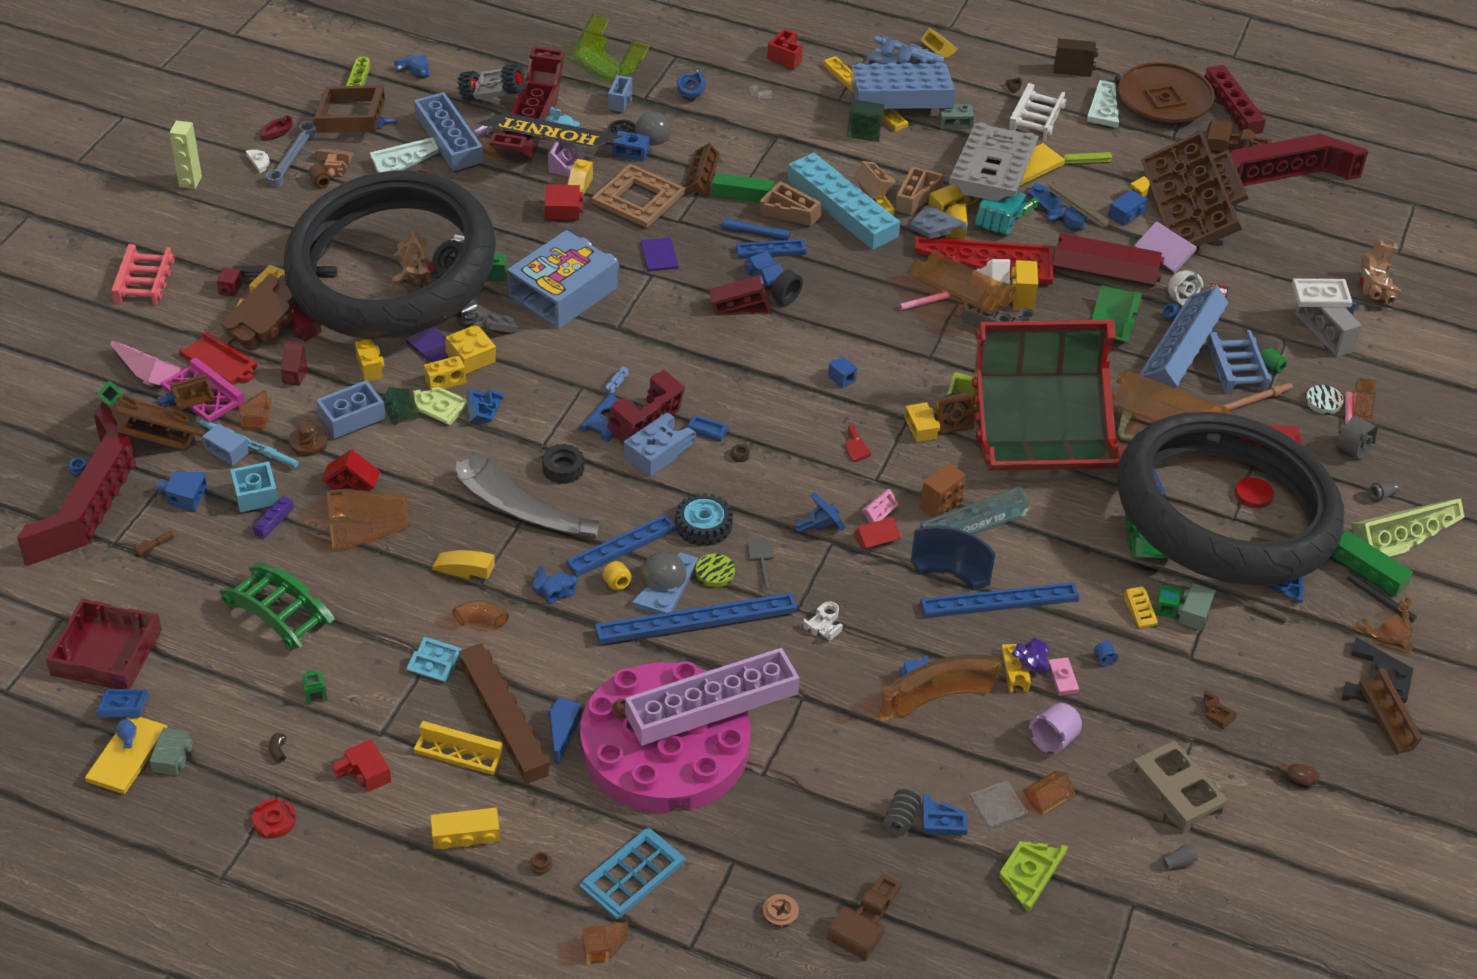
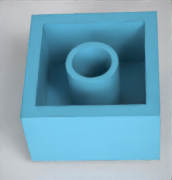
[230,462,278,512]

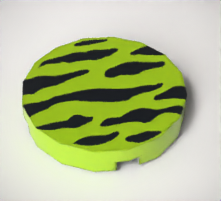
[695,553,735,588]

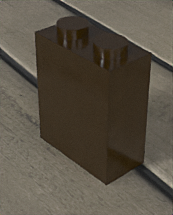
[1054,38,1098,77]

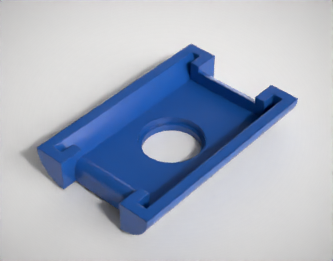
[578,393,637,442]

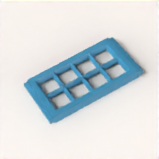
[579,828,686,920]

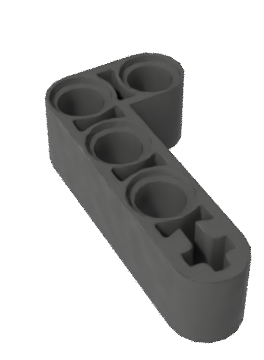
[962,301,1035,342]

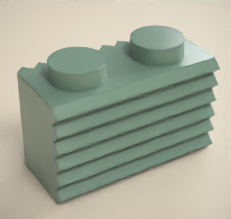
[150,727,193,776]

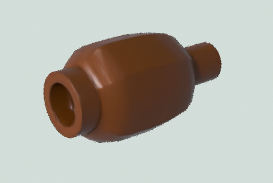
[1279,763,1320,787]

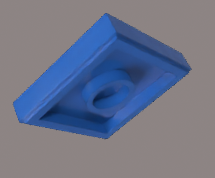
[97,689,149,717]

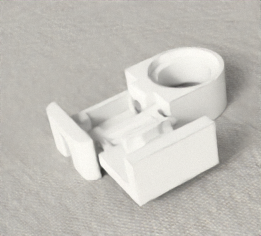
[803,602,842,641]

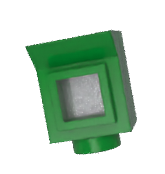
[302,670,328,705]

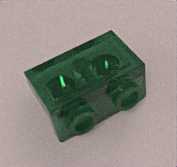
[382,387,420,425]

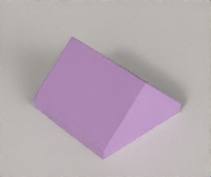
[548,141,584,177]

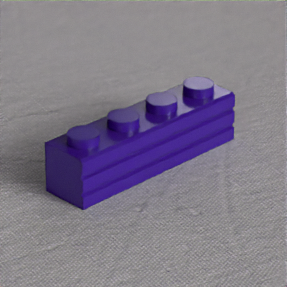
[253,496,294,539]

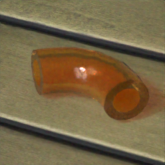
[452,600,509,629]

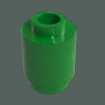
[1261,348,1287,373]

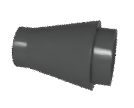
[1369,483,1398,501]
[1163,844,1198,870]

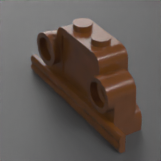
[219,273,297,350]
[112,395,205,450]

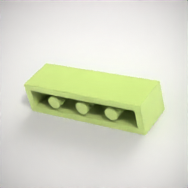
[169,120,202,189]

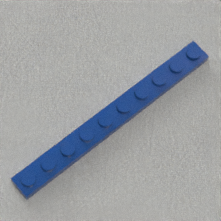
[595,593,797,645]

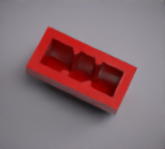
[854,517,901,549]

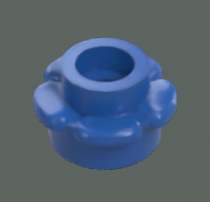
[1163,304,1179,320]
[69,458,87,475]

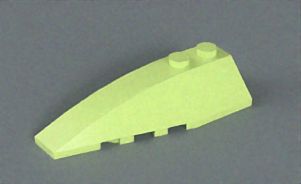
[1352,498,1465,557]

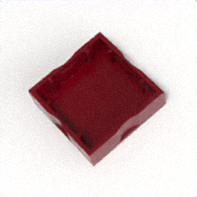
[46,598,162,689]

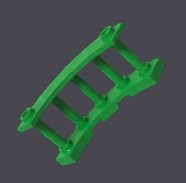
[219,563,335,650]

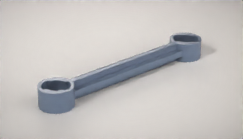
[266,121,317,188]

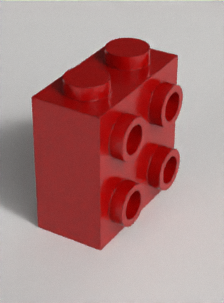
[545,184,583,220]

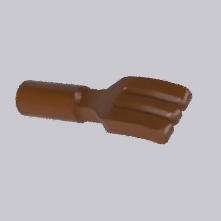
[134,531,174,557]

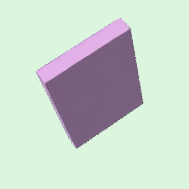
[1134,221,1197,274]

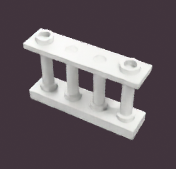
[1009,83,1066,141]

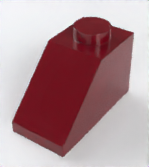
[292,305,322,342]
[281,341,308,386]

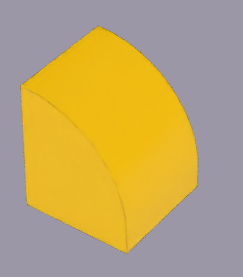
[1129,176,1149,198]

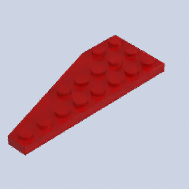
[915,236,1053,285]

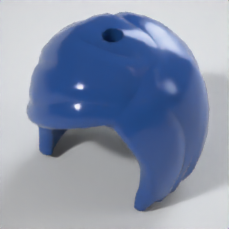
[677,70,706,99]

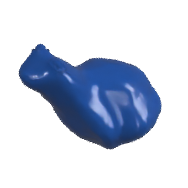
[116,719,137,749]

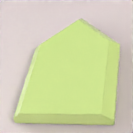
[413,387,467,425]

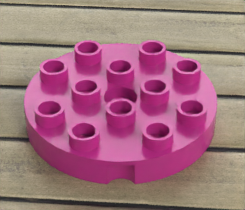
[580,661,751,813]

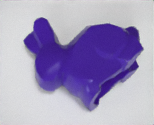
[1011,637,1049,675]

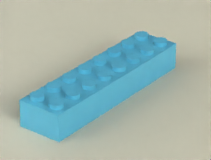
[787,153,900,250]

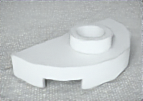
[246,150,270,173]

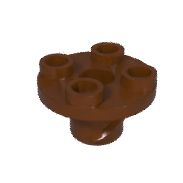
[289,420,328,457]

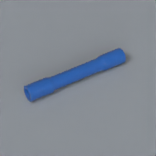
[722,218,791,240]

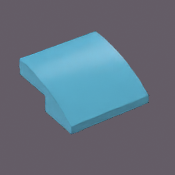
[406,637,462,683]

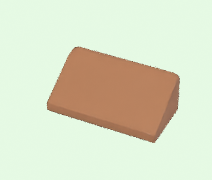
[316,148,354,164]

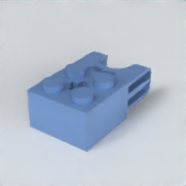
[624,413,696,477]

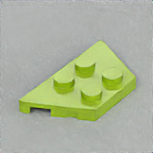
[999,841,1068,912]

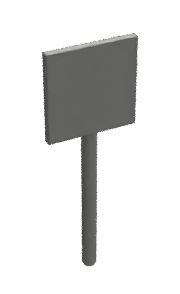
[747,541,774,590]

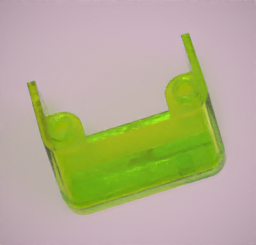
[573,13,650,82]

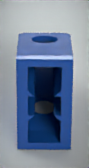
[157,471,208,512]

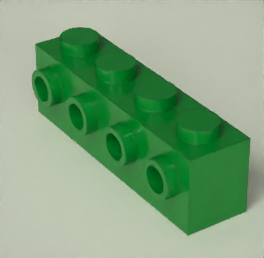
[1331,530,1413,597]

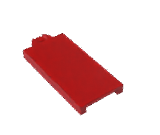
[179,331,258,386]

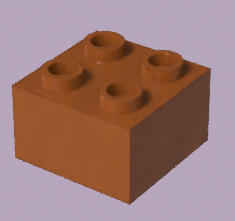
[920,463,966,520]

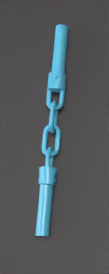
[199,419,299,468]

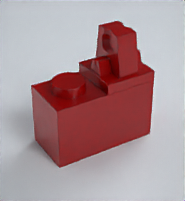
[332,739,391,792]

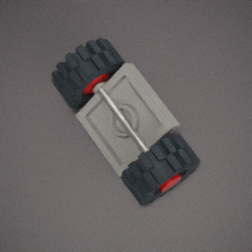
[457,64,526,101]

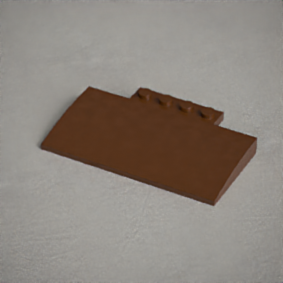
[1141,131,1249,247]

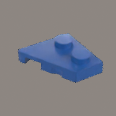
[922,794,968,835]

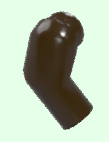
[268,732,287,763]

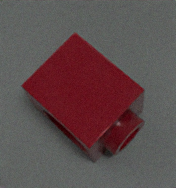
[217,267,242,297]

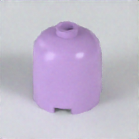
[1029,703,1082,754]

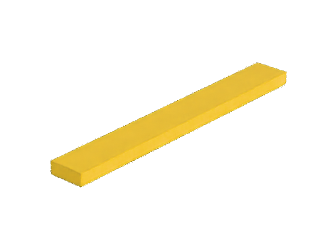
[823,56,908,131]

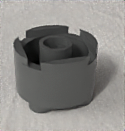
[1336,416,1379,459]

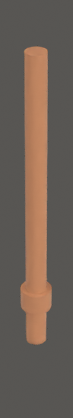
[1205,383,1293,413]

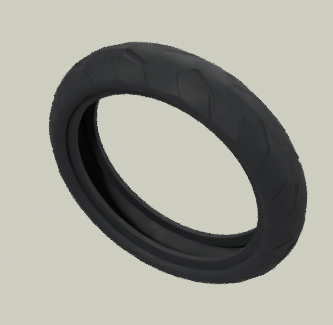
[284,170,496,339]
[1117,412,1345,586]

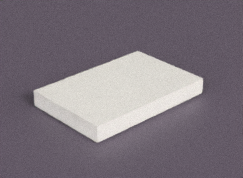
[1292,279,1353,307]

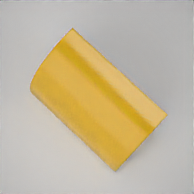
[920,28,958,58]
[945,204,968,239]

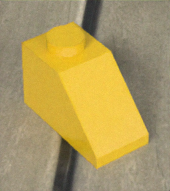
[568,159,593,195]

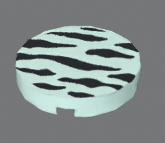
[1306,385,1343,414]

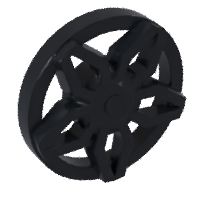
[608,119,636,135]

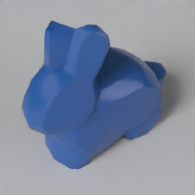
[394,55,430,78]
[1047,204,1087,230]
[533,566,578,604]

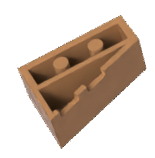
[760,181,821,226]

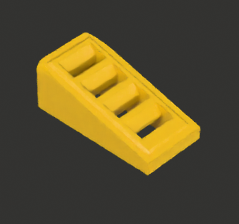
[1124,586,1158,629]

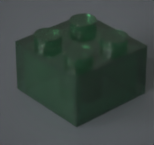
[847,100,885,142]

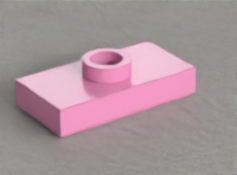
[862,489,899,523]
[1048,658,1079,696]

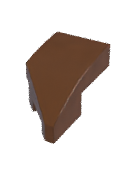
[1203,690,1236,729]

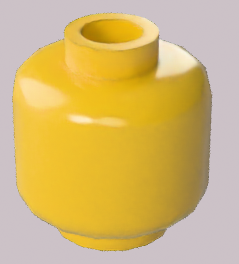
[602,561,632,591]

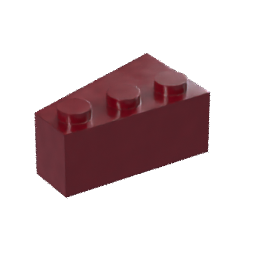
[710,275,772,315]

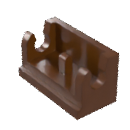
[170,374,215,410]

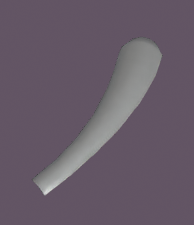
[456,453,599,538]

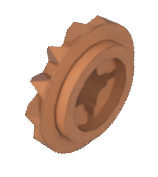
[763,894,799,928]

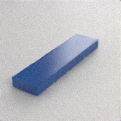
[736,239,806,259]

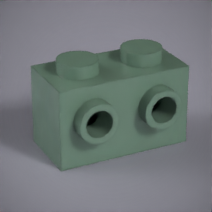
[938,104,974,130]
[1177,583,1216,631]

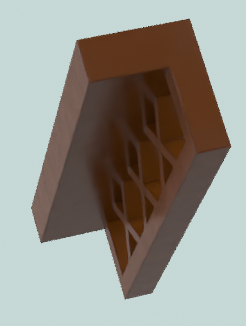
[683,143,720,197]
[1358,668,1422,755]

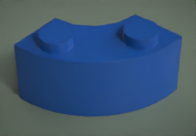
[745,252,783,286]

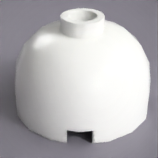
[1168,270,1203,305]

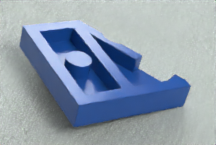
[1027,183,1063,216]

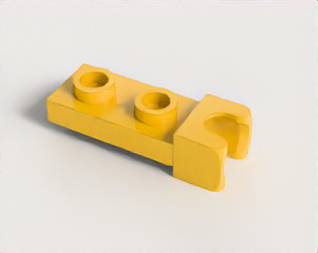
[1001,644,1031,693]

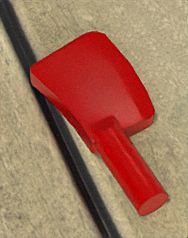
[846,425,871,462]

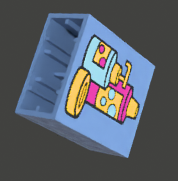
[507,230,619,329]

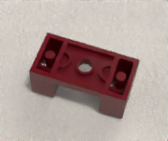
[607,370,685,444]

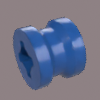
[1093,641,1119,667]

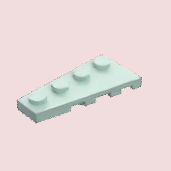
[1087,80,1119,128]
[370,137,439,173]

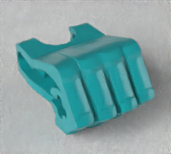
[975,192,1026,235]

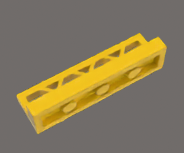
[414,721,503,775]

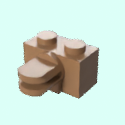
[853,161,895,199]

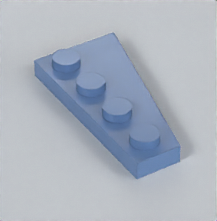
[632,552,699,614]

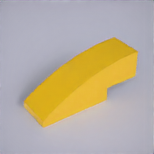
[432,550,495,579]

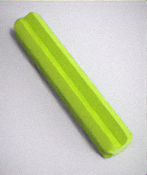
[1064,152,1112,164]

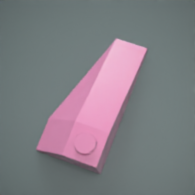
[110,341,184,387]

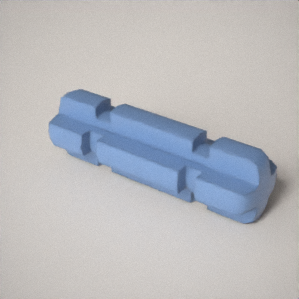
[604,366,629,394]

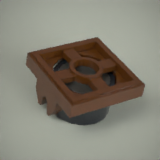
[933,392,974,434]

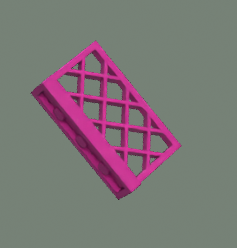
[161,357,245,423]

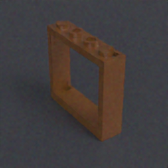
[313,85,386,133]

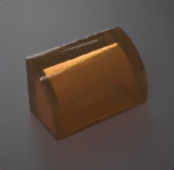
[1023,771,1076,815]

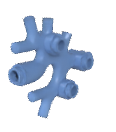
[873,35,944,64]

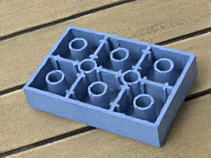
[851,62,955,109]

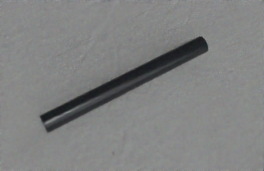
[1347,572,1417,623]

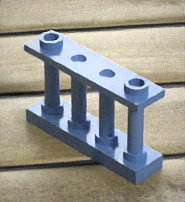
[1206,330,1271,394]

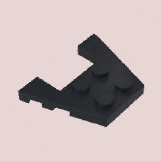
[1341,638,1414,703]

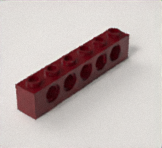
[1204,65,1266,134]

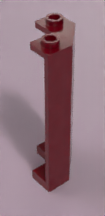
[1053,233,1164,286]

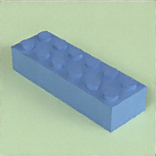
[414,92,484,171]

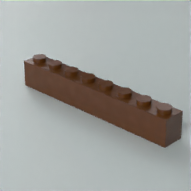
[459,643,551,785]

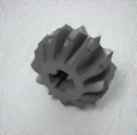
[454,299,480,327]

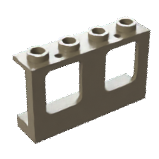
[1131,740,1228,834]

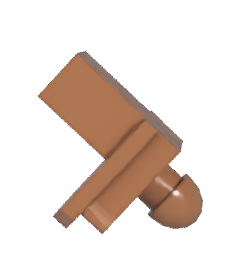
[325,154,347,178]

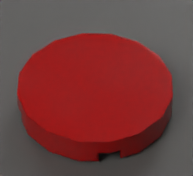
[1235,477,1274,508]
[251,798,296,838]

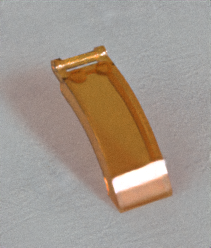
[878,655,1002,721]

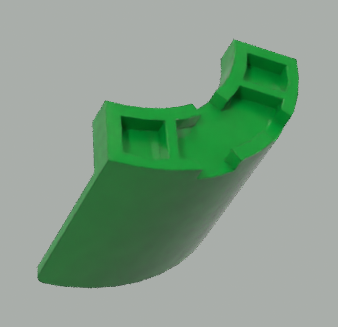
[1087,286,1142,342]
[1125,513,1169,559]

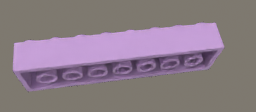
[625,648,800,746]

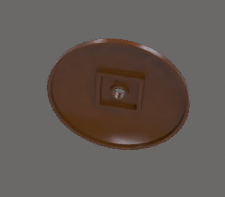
[1119,62,1214,123]

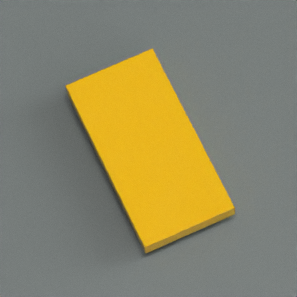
[995,143,1065,186]
[85,717,168,795]

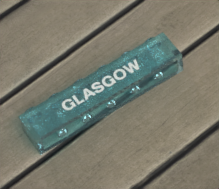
[920,486,1030,535]

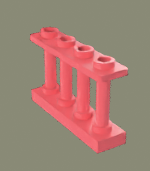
[111,244,175,306]

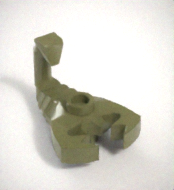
[1116,388,1140,442]

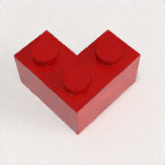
[767,29,803,69]
[321,449,381,495]

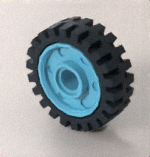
[675,493,733,546]

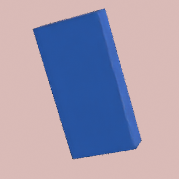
[687,414,728,442]

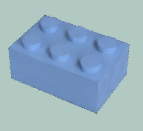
[316,380,385,439]

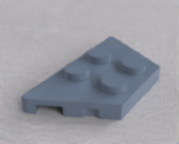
[910,205,967,239]

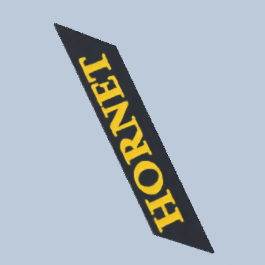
[476,113,623,148]

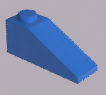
[548,697,582,764]

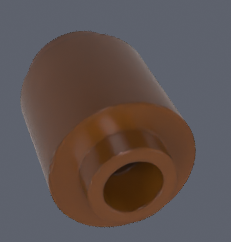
[308,164,330,188]

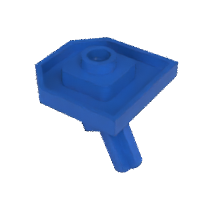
[795,492,846,533]

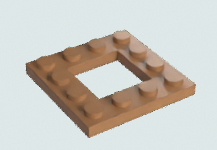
[591,164,685,228]

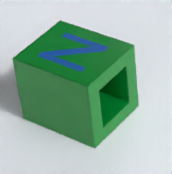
[488,253,507,281]
[1155,584,1181,619]

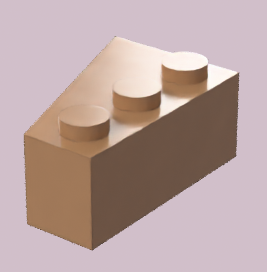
[895,166,944,215]

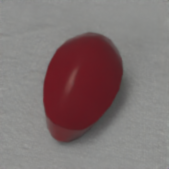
[261,115,293,141]

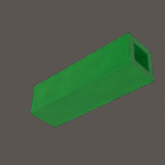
[712,173,775,203]
[96,380,127,409]

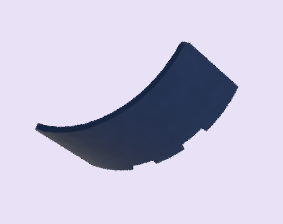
[911,526,995,591]

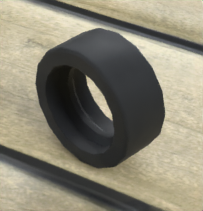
[772,270,803,305]

